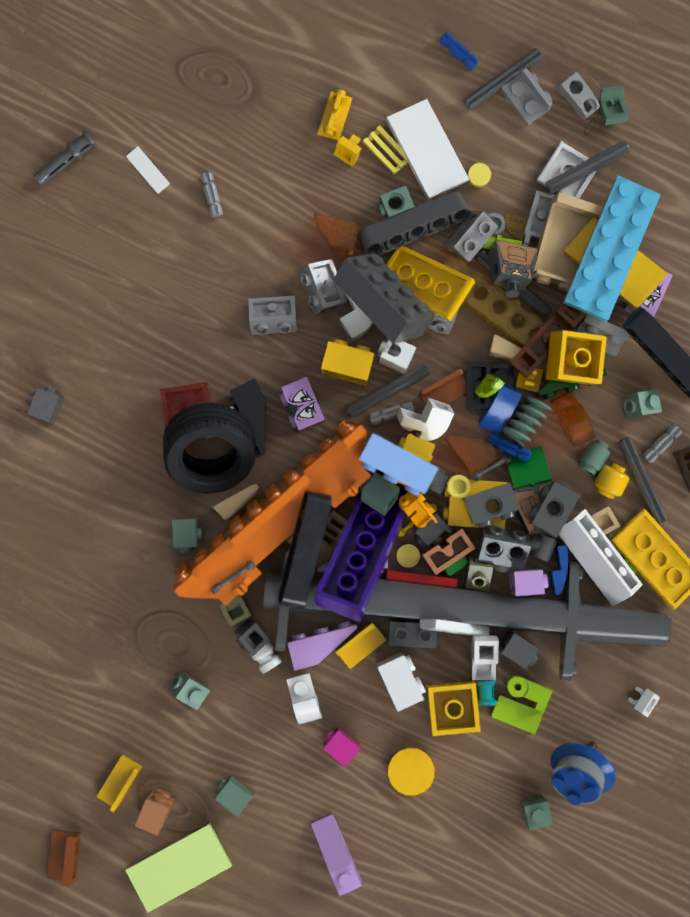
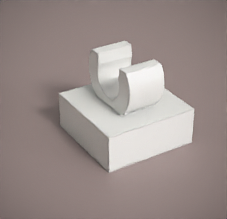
[628,687,660,717]

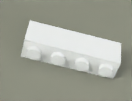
[559,509,643,606]

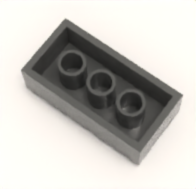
[333,253,435,344]

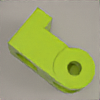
[506,675,553,713]

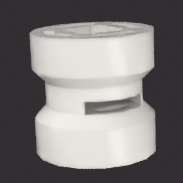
[250,642,282,674]

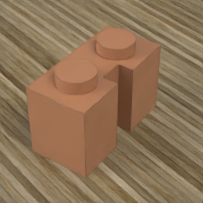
[421,529,475,575]
[135,789,174,835]

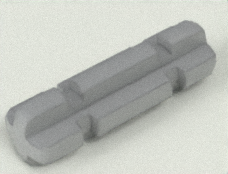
[200,172,223,218]
[369,402,415,426]
[642,424,682,463]

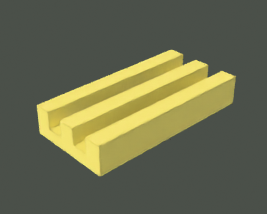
[363,125,408,175]

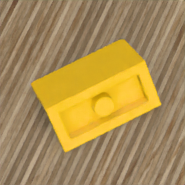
[335,621,387,669]
[96,755,142,813]

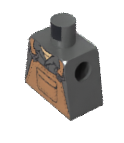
[488,240,538,298]
[513,483,558,533]

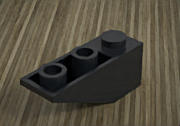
[228,378,267,455]

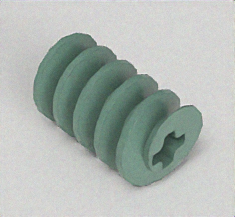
[503,396,552,448]

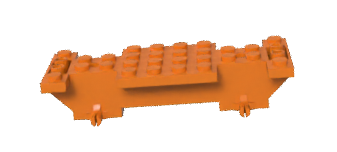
[174,420,371,606]

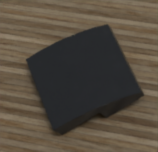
[466,362,514,410]

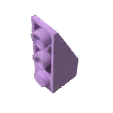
[287,621,357,671]

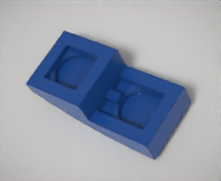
[479,384,522,434]
[549,545,568,595]

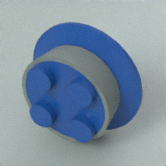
[550,741,616,805]

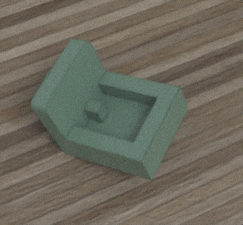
[599,85,629,125]
[622,390,662,419]
[169,670,210,710]

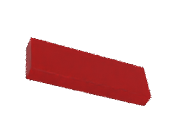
[385,570,458,588]

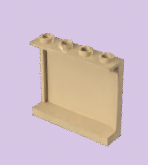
[533,192,624,304]

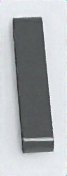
[358,192,471,255]

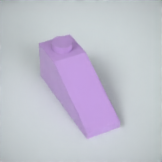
[311,813,362,896]

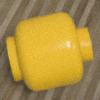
[594,463,630,499]

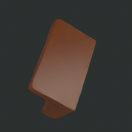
[419,368,467,405]
[47,830,81,886]

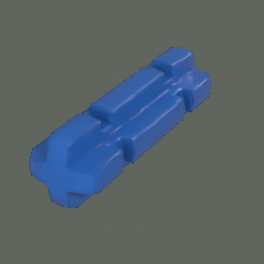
[439,32,479,70]
[487,432,532,462]

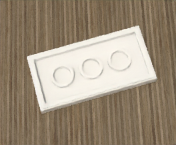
[386,99,469,200]

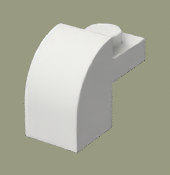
[340,291,373,342]
[397,398,454,441]
[471,635,499,680]
[286,673,322,725]

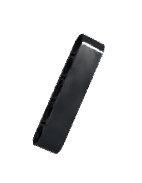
[622,307,690,398]
[278,490,332,609]

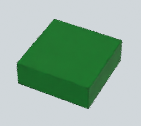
[444,557,468,576]

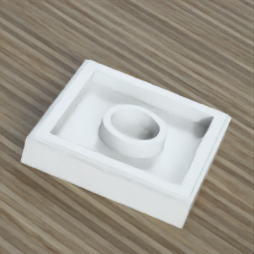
[536,141,596,198]

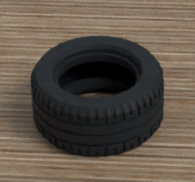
[163,402,255,494]

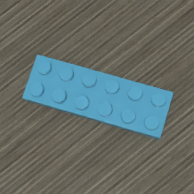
[563,175,661,322]

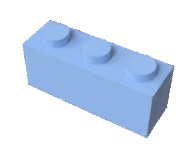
[359,433,439,496]

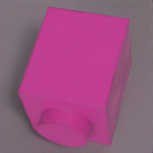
[323,727,360,767]

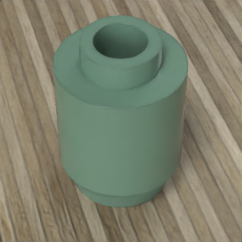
[578,440,611,476]

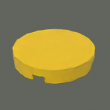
[388,747,435,796]

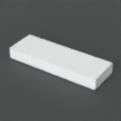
[420,619,490,636]

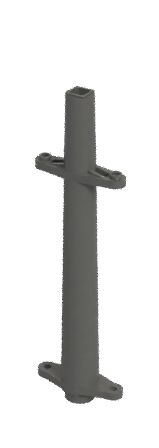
[263,542,672,681]

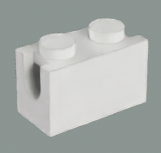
[377,340,416,375]

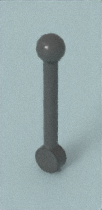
[472,454,512,481]
[210,561,255,594]

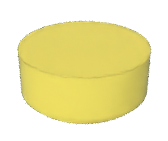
[468,163,491,188]
[446,475,471,499]
[396,544,420,568]

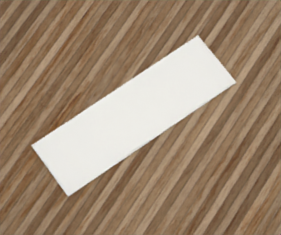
[126,147,170,194]

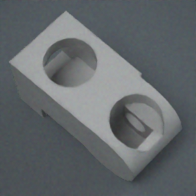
[556,72,600,120]

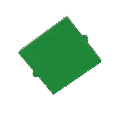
[507,446,552,489]

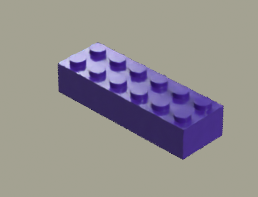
[315,472,408,622]

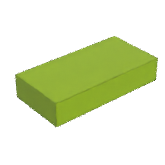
[490,694,543,735]

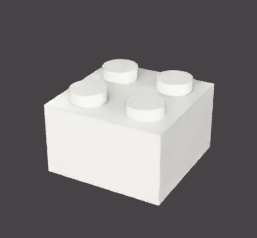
[377,651,426,712]

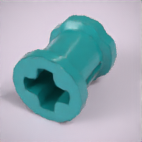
[475,680,497,706]

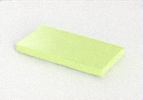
[125,823,232,913]

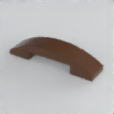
[509,304,586,378]

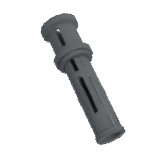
[33,130,98,187]

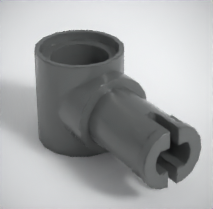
[512,529,558,563]

